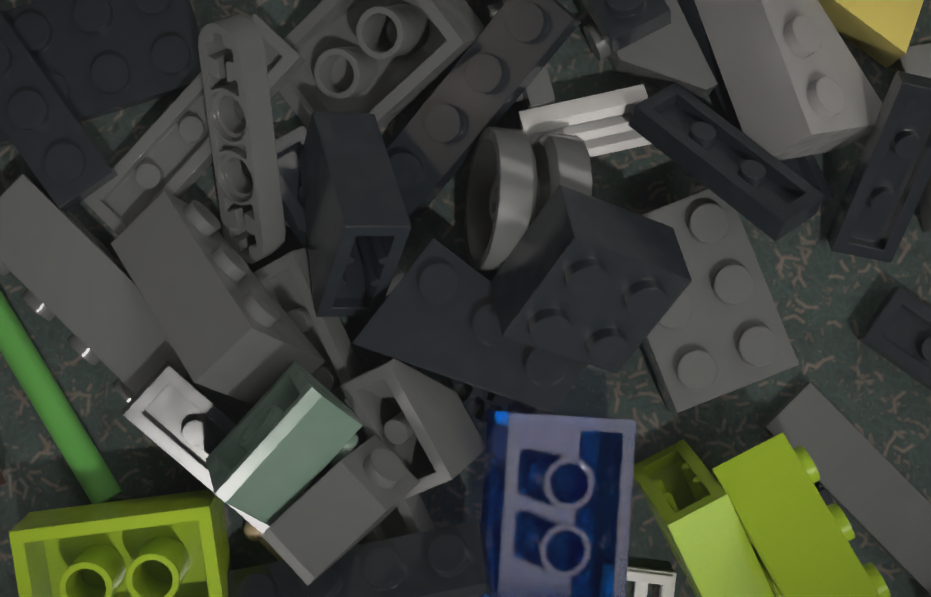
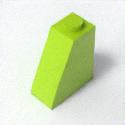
[628,439,775,597]

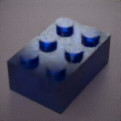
[476,409,636,597]

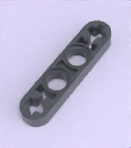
[198,14,286,264]

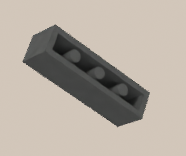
[0,174,192,403]

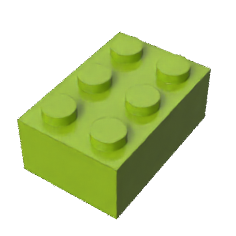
[9,489,233,597]

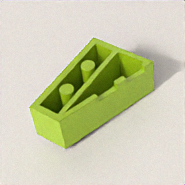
[712,432,891,597]

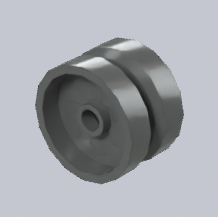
[464,126,592,273]

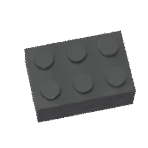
[641,189,799,413]

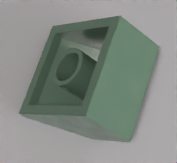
[206,361,363,526]

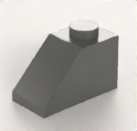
[583,0,718,99]
[340,358,487,500]
[261,435,420,586]

